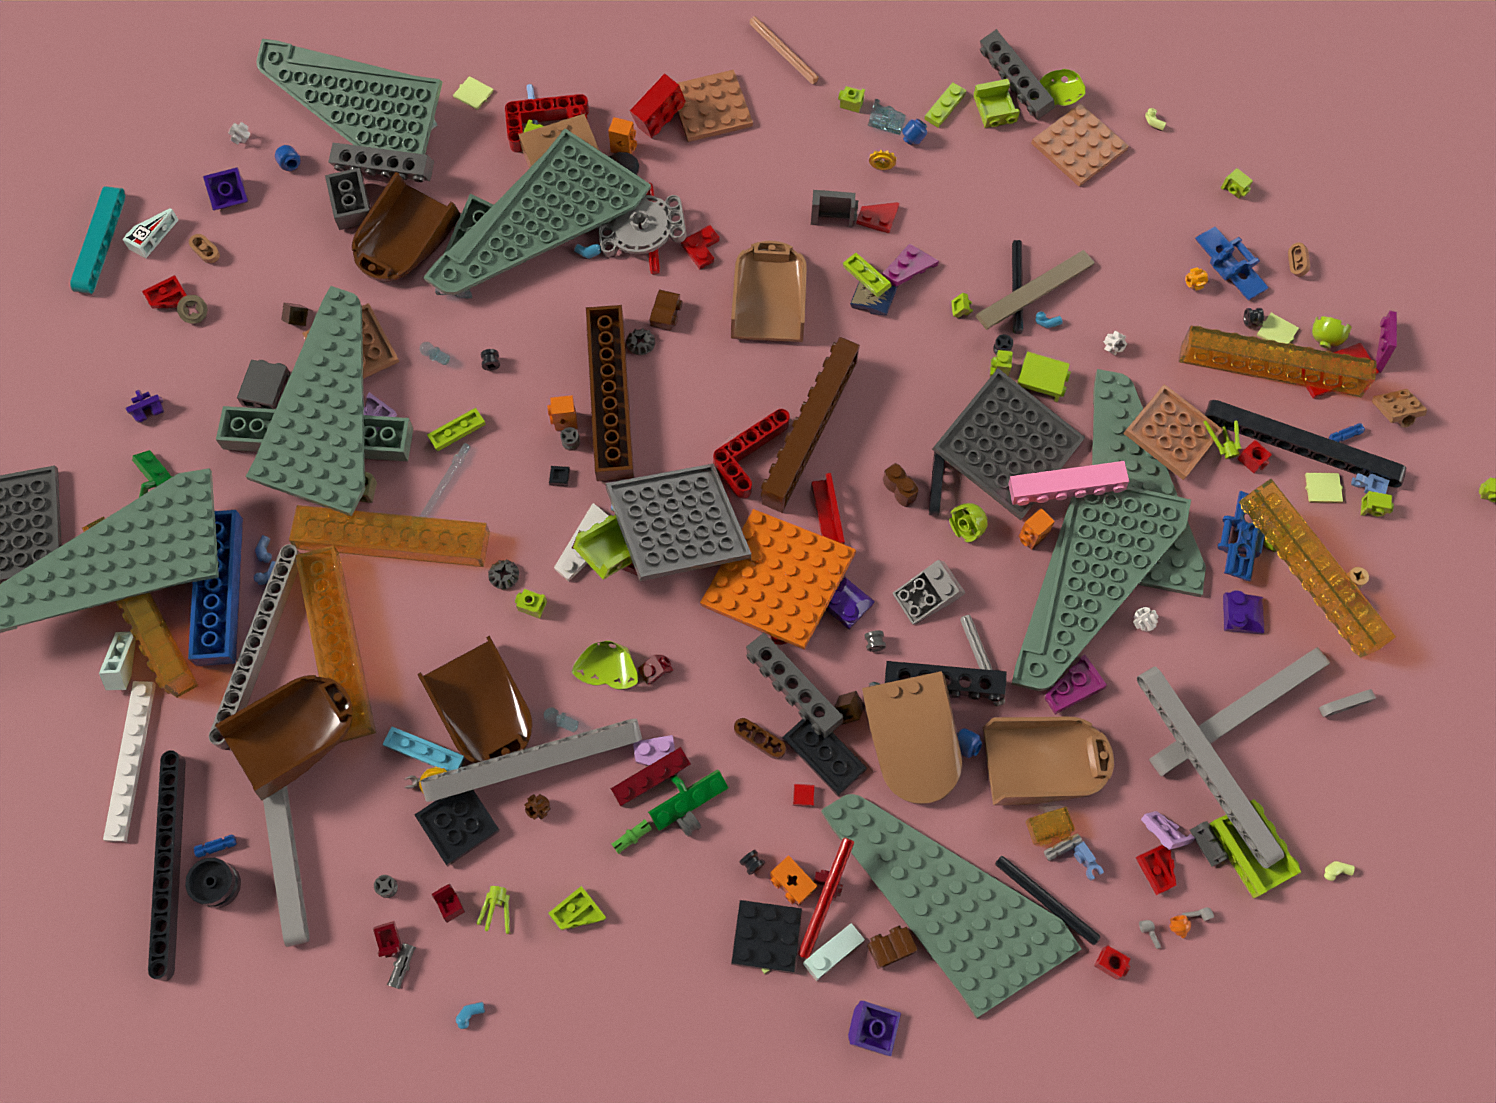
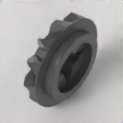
[626,328,655,355]
[488,559,519,589]

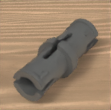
[387,943,416,989]

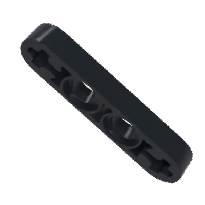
[929,451,944,516]

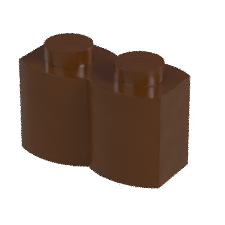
[649,289,683,331]
[883,463,918,507]
[867,925,918,969]

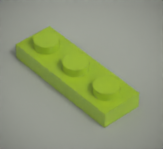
[924,82,967,128]
[843,253,891,297]
[427,408,486,452]

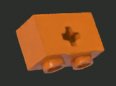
[608,117,637,154]
[547,395,578,431]
[1018,508,1055,550]
[770,855,817,906]

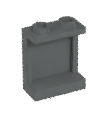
[810,190,859,227]
[237,359,291,409]

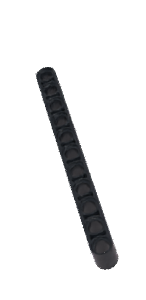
[1205,400,1407,488]
[148,750,186,981]

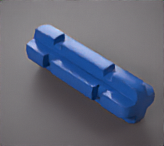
[1329,423,1365,442]
[194,834,237,858]

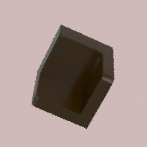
[281,302,308,326]
[834,691,865,725]

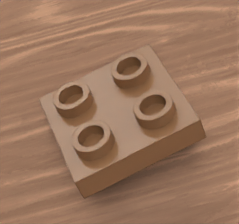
[1372,389,1427,428]

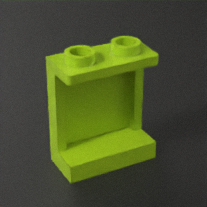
[973,79,1020,128]
[1017,351,1071,402]

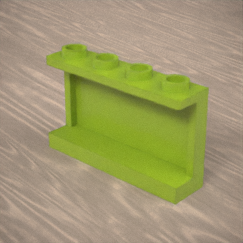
[573,515,633,580]
[1209,799,1301,899]

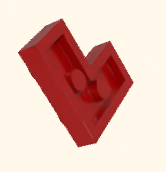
[681,225,720,270]

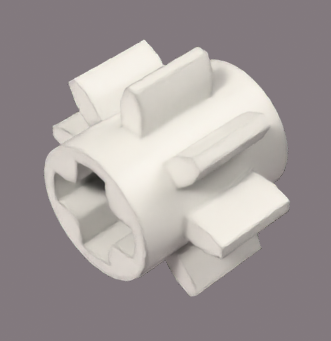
[228,122,250,145]
[1103,331,1127,355]
[1133,607,1159,632]

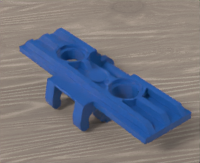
[1195,227,1269,301]
[1217,491,1266,582]

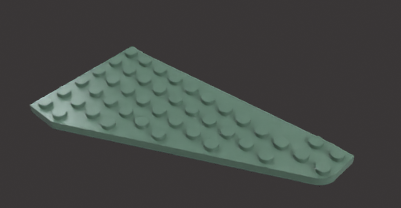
[256,39,443,180]
[423,128,651,295]
[245,286,365,516]
[1092,369,1206,597]
[0,468,219,633]
[1011,486,1191,691]
[821,794,1081,1018]

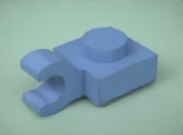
[1351,473,1389,494]
[1073,842,1104,881]

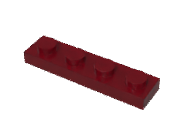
[610,747,691,806]

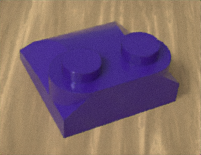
[203,167,248,211]
[826,577,875,630]
[1223,590,1264,634]
[848,1001,901,1057]

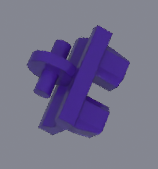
[125,390,164,423]

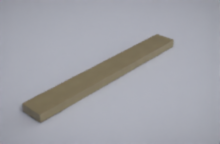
[976,250,1094,330]

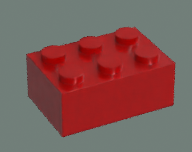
[629,73,686,139]

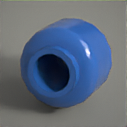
[902,118,928,145]
[274,145,301,171]
[957,728,982,758]

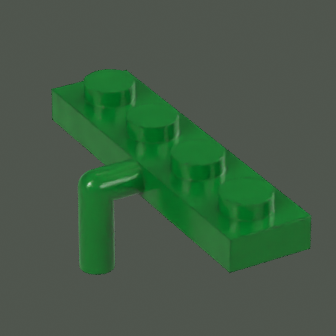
[132,450,172,497]
[648,769,729,831]

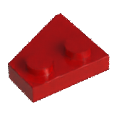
[856,202,900,233]
[142,275,188,309]
[1135,845,1176,895]

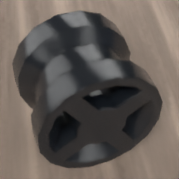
[1243,308,1264,326]
[993,334,1013,355]
[480,349,500,371]
[739,849,765,875]

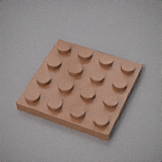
[677,69,753,142]
[1031,103,1129,187]
[302,303,399,379]
[1123,384,1223,480]

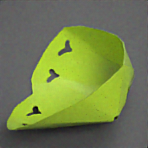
[1031,69,1085,106]
[571,641,638,689]

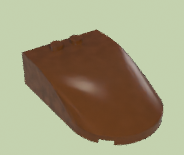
[352,172,461,282]
[417,635,533,763]
[215,675,353,801]

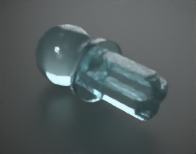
[419,342,450,365]
[543,707,579,732]

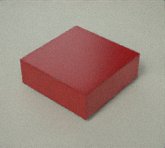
[793,784,815,807]

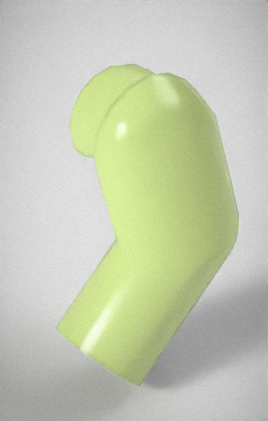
[1145,108,1166,131]
[1324,861,1355,881]

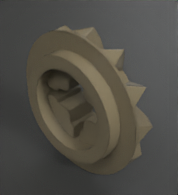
[177,295,208,324]

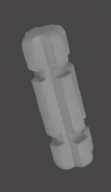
[1044,834,1083,861]

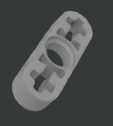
[1319,689,1376,718]

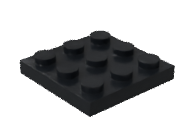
[414,789,500,867]
[731,900,802,974]

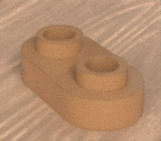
[189,234,220,263]
[1288,242,1310,277]

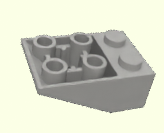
[892,560,965,625]

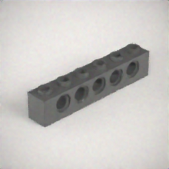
[980,29,1055,120]
[328,143,435,182]
[746,632,843,738]

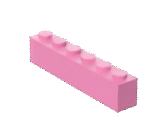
[1008,461,1129,506]

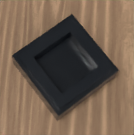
[549,466,570,486]

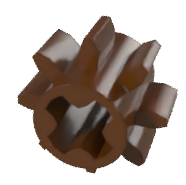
[524,794,551,820]

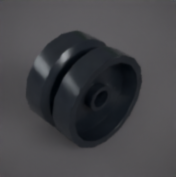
[185,857,241,908]

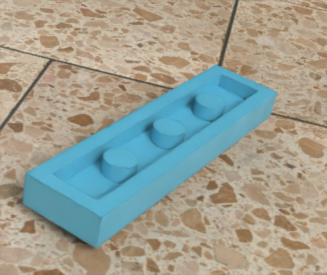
[382,726,465,771]

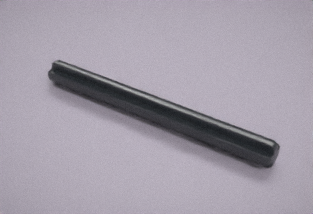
[1012,240,1023,334]
[995,856,1100,945]

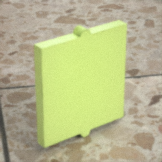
[453,76,494,110]
[1257,313,1299,351]
[1305,473,1343,503]

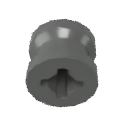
[560,427,580,450]
[864,630,886,652]
[676,811,702,837]
[374,875,398,898]

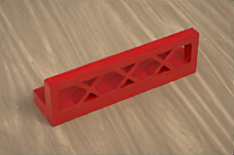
[811,473,845,544]

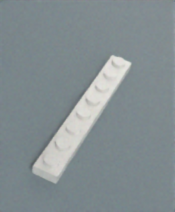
[103,681,156,842]

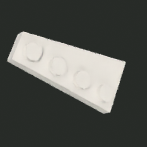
[554,503,608,582]

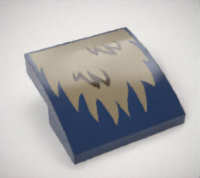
[850,281,898,316]

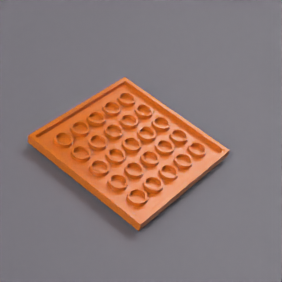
[700,509,856,650]

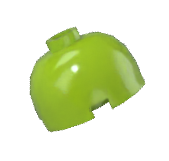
[1312,316,1352,349]
[949,503,988,542]

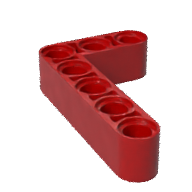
[505,94,589,153]
[713,409,790,499]

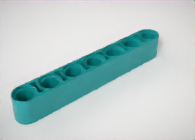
[70,186,126,294]

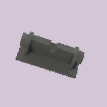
[1189,821,1229,867]

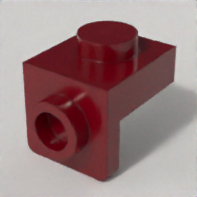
[637,655,673,685]
[814,870,843,901]
[432,884,465,923]
[373,921,402,958]

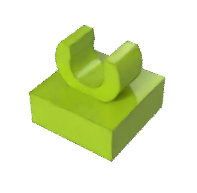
[951,292,973,318]

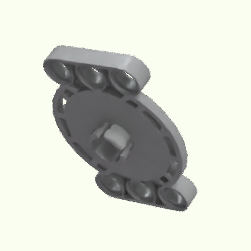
[598,195,687,257]

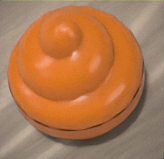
[1169,915,1191,939]

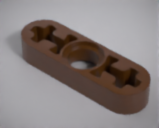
[734,718,786,759]

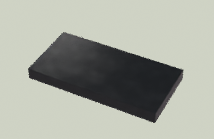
[782,713,867,796]

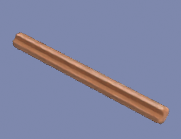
[749,16,819,84]

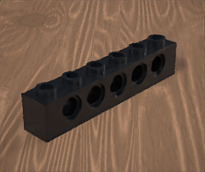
[885,661,1007,702]

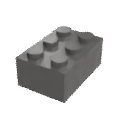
[325,168,371,230]

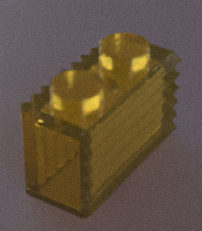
[1025,807,1075,847]

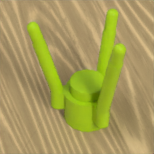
[1203,420,1242,459]
[477,886,510,934]

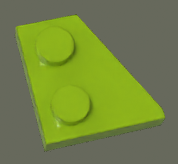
[548,886,607,931]

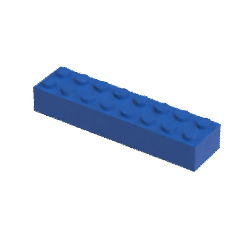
[188,510,243,666]

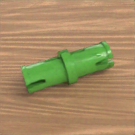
[611,819,652,854]

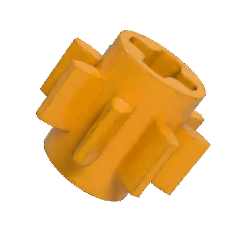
[1185,267,1208,291]

